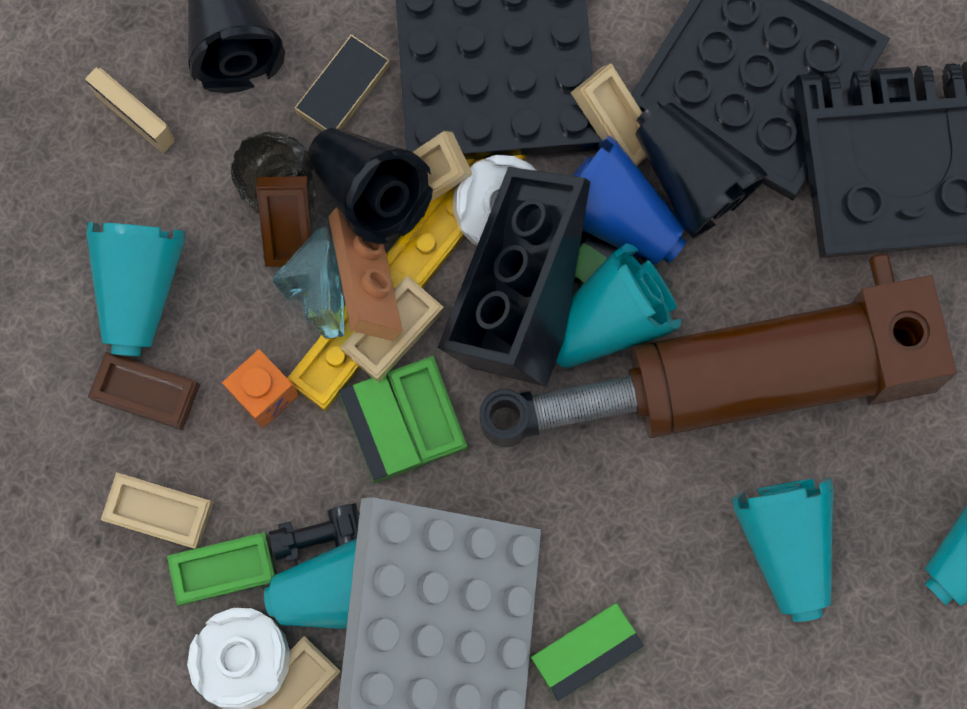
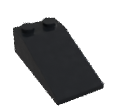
[437,167,590,387]

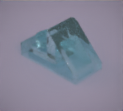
[273,227,344,339]

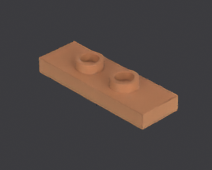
[328,207,403,341]

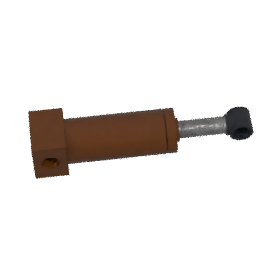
[480,254,957,447]

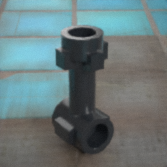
[269,503,360,562]

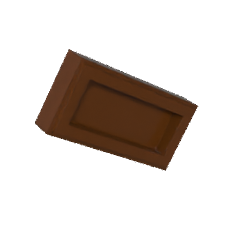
[256,176,315,267]
[88,352,200,431]

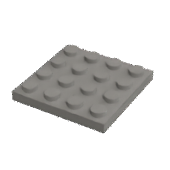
[338,497,541,709]

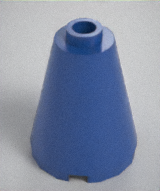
[572,135,686,265]

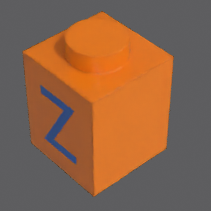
[222,349,299,428]

